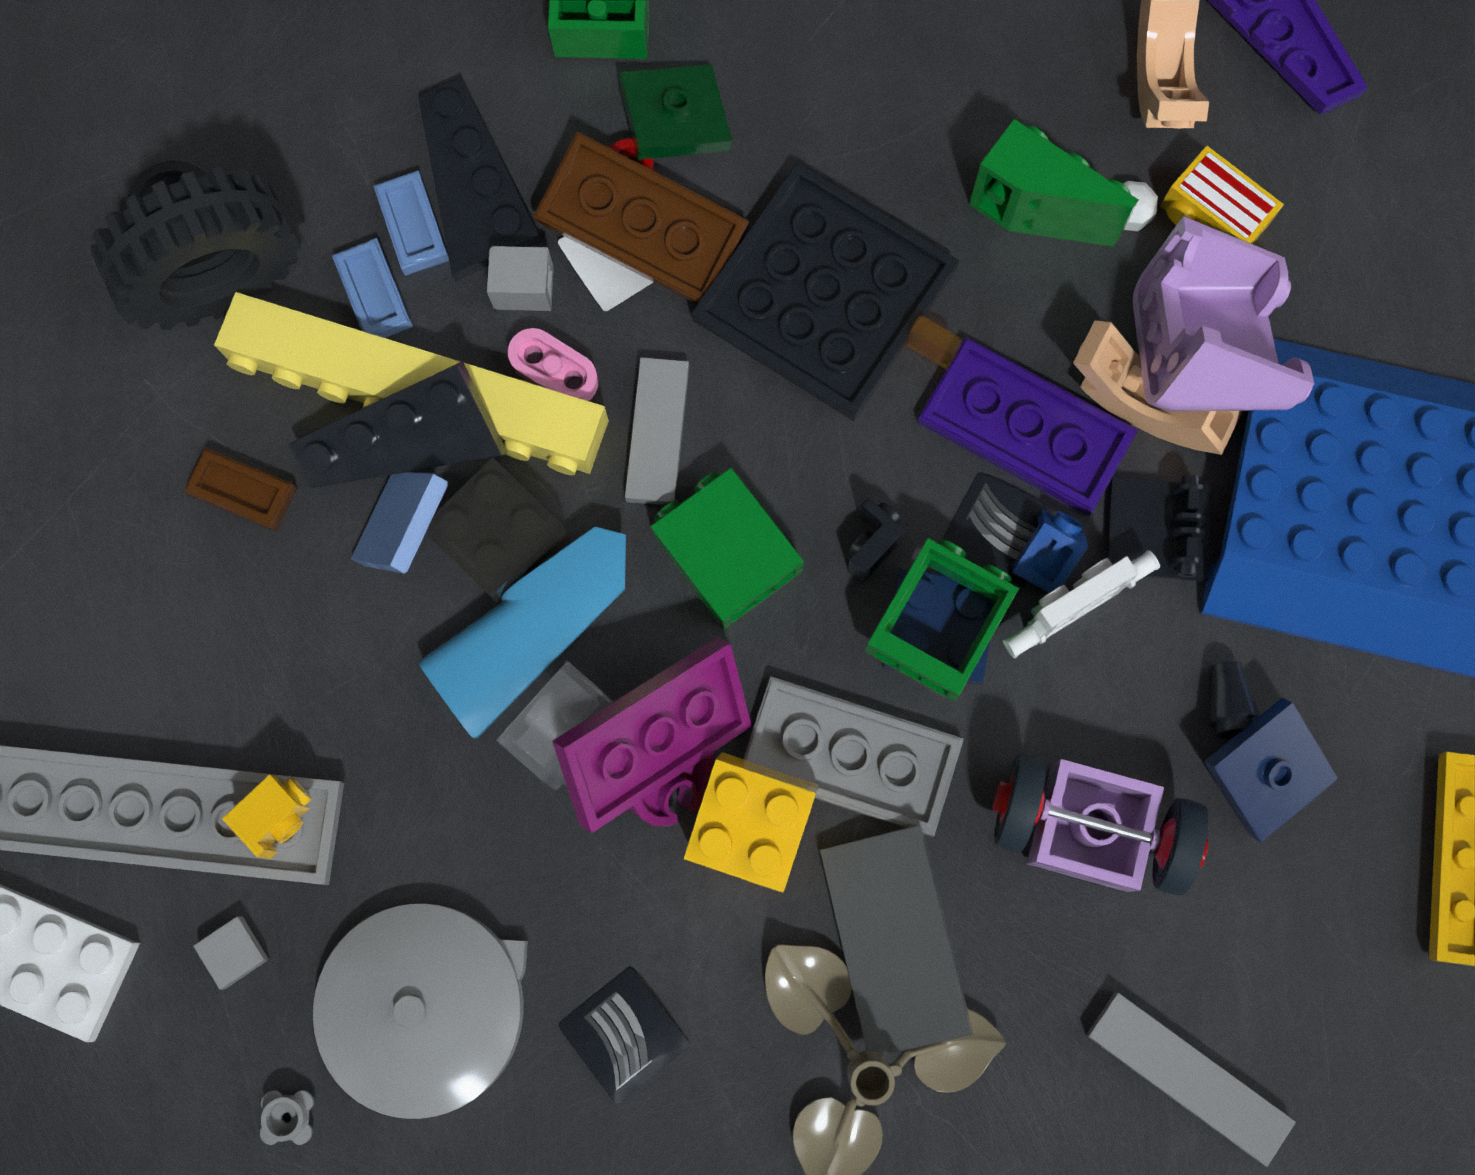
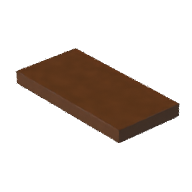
[533,132,749,305]

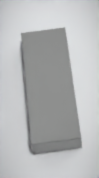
[625,357,689,506]

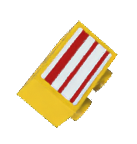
[1160,146,1284,244]

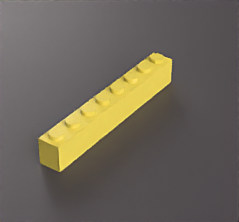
[214,292,609,475]

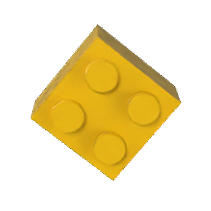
[684,752,819,893]

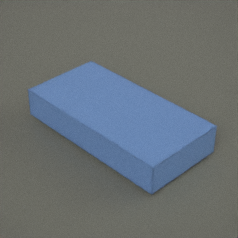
[374,171,449,276]
[332,238,413,338]

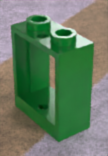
[865,538,1019,703]

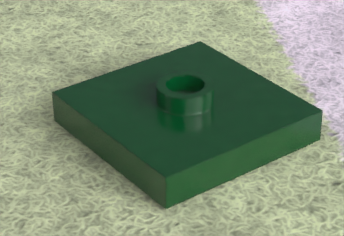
[619,64,733,160]

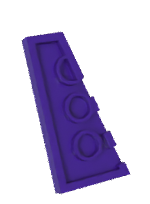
[1208,0,1368,115]

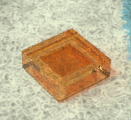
[907,316,962,370]

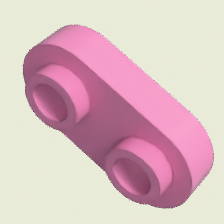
[508,328,598,401]

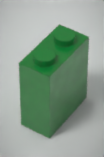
[650,468,804,630]

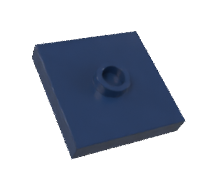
[1204,698,1338,843]

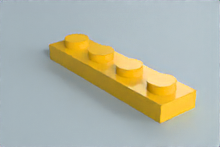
[1429,752,1475,966]

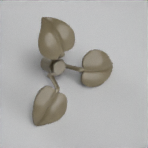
[765,944,1006,1175]

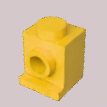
[222,774,312,859]

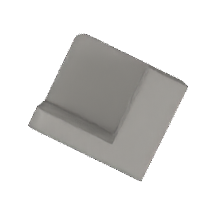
[487,246,554,311]

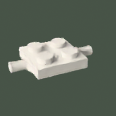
[1003,550,1160,659]

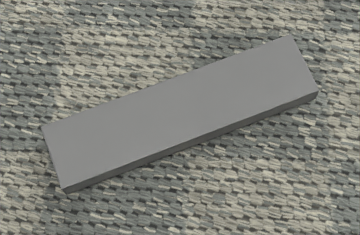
[1086,992,1296,1167]

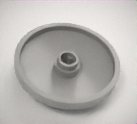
[313,904,524,1119]

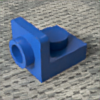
[1012,509,1088,593]

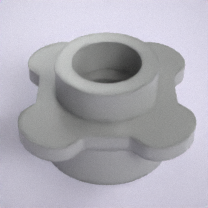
[260,1090,314,1145]

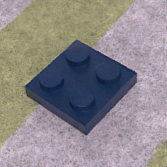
[883,568,994,685]

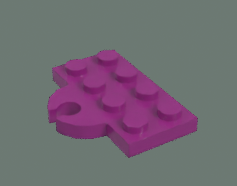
[552,637,752,833]

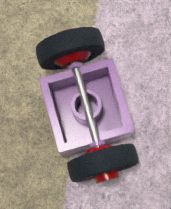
[992,754,1209,896]

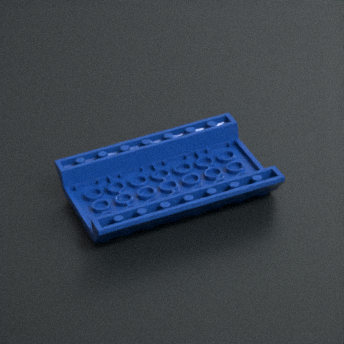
[1200,339,1475,678]

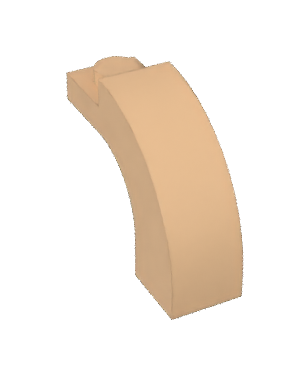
[1137,0,1209,128]
[1073,320,1242,455]

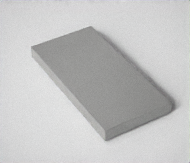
[744,676,964,837]

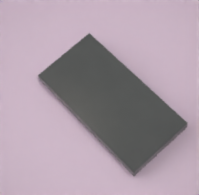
[820,825,973,1055]

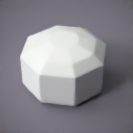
[1124,181,1158,231]

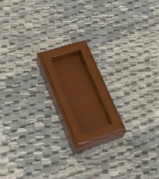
[183,448,297,532]

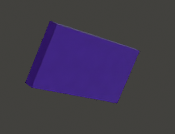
[917,337,1138,516]

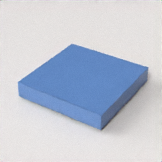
[351,472,448,574]

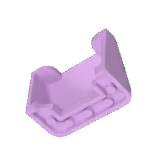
[1133,216,1314,411]

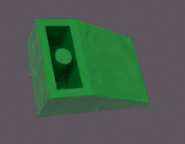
[548,0,650,59]
[969,119,1139,247]

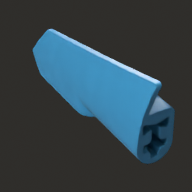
[418,527,626,739]

